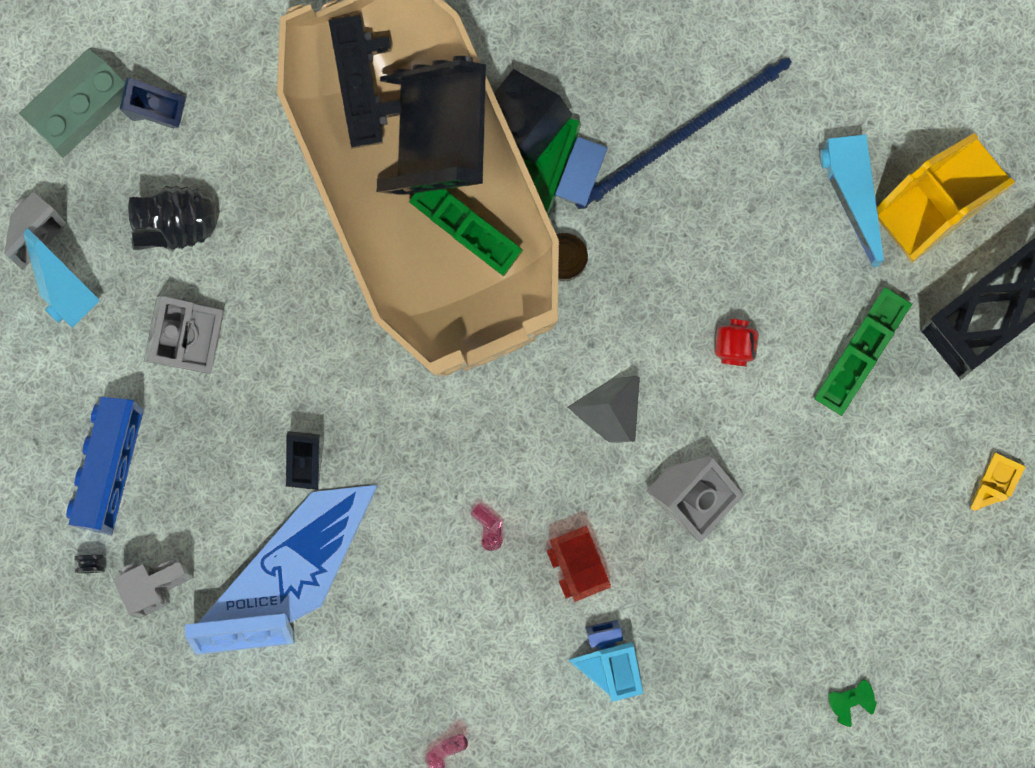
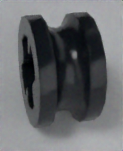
[74,555,105,574]

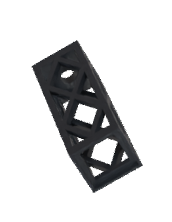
[920,238,1035,380]

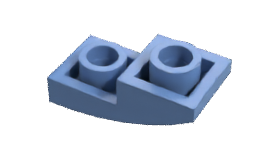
[555,137,608,207]

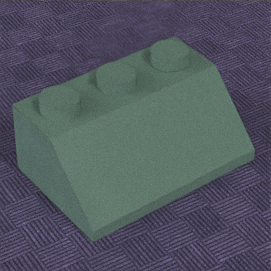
[19,49,125,158]

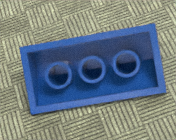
[66,397,144,536]

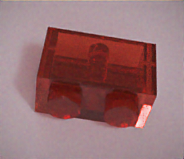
[546,526,611,603]

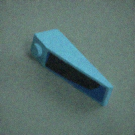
[820,134,884,267]

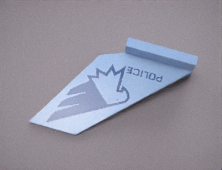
[185,485,377,655]

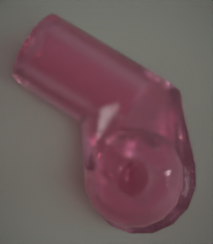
[470,503,504,551]
[425,734,468,768]

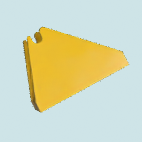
[877,133,1015,263]

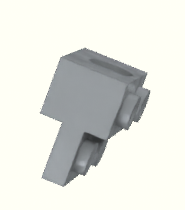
[143,296,223,374]
[113,559,194,618]

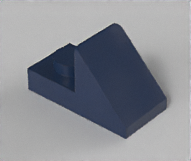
[120,77,185,129]

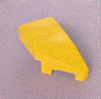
[970,452,1026,511]

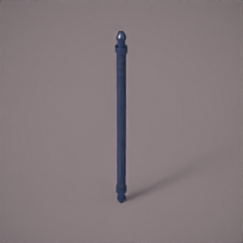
[575,58,792,209]

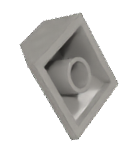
[4,192,67,270]
[647,456,744,543]

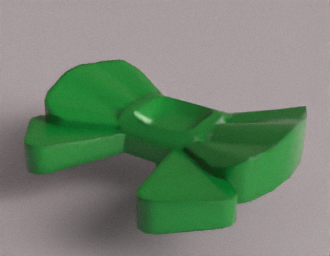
[828,680,877,727]

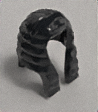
[128,186,217,252]

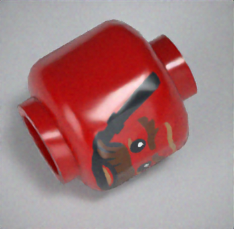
[714,319,759,367]

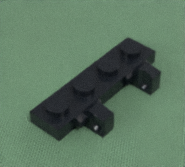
[328,15,403,149]

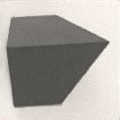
[567,376,640,443]

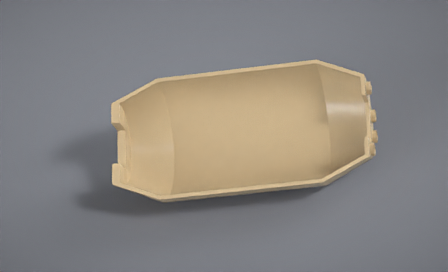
[277,0,559,376]

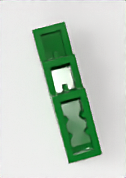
[409,189,524,276]
[814,286,913,416]

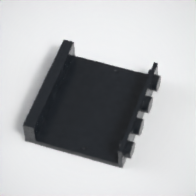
[376,56,486,195]

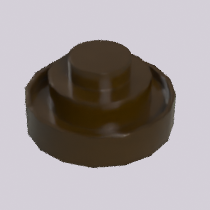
[556,233,588,282]

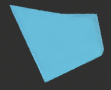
[569,642,644,702]

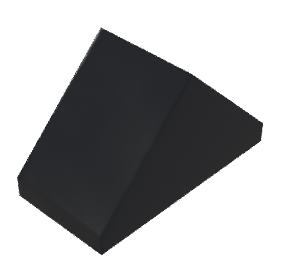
[286,431,324,490]

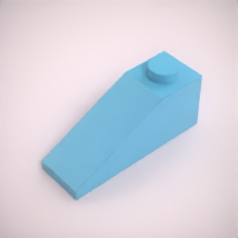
[23,228,100,328]

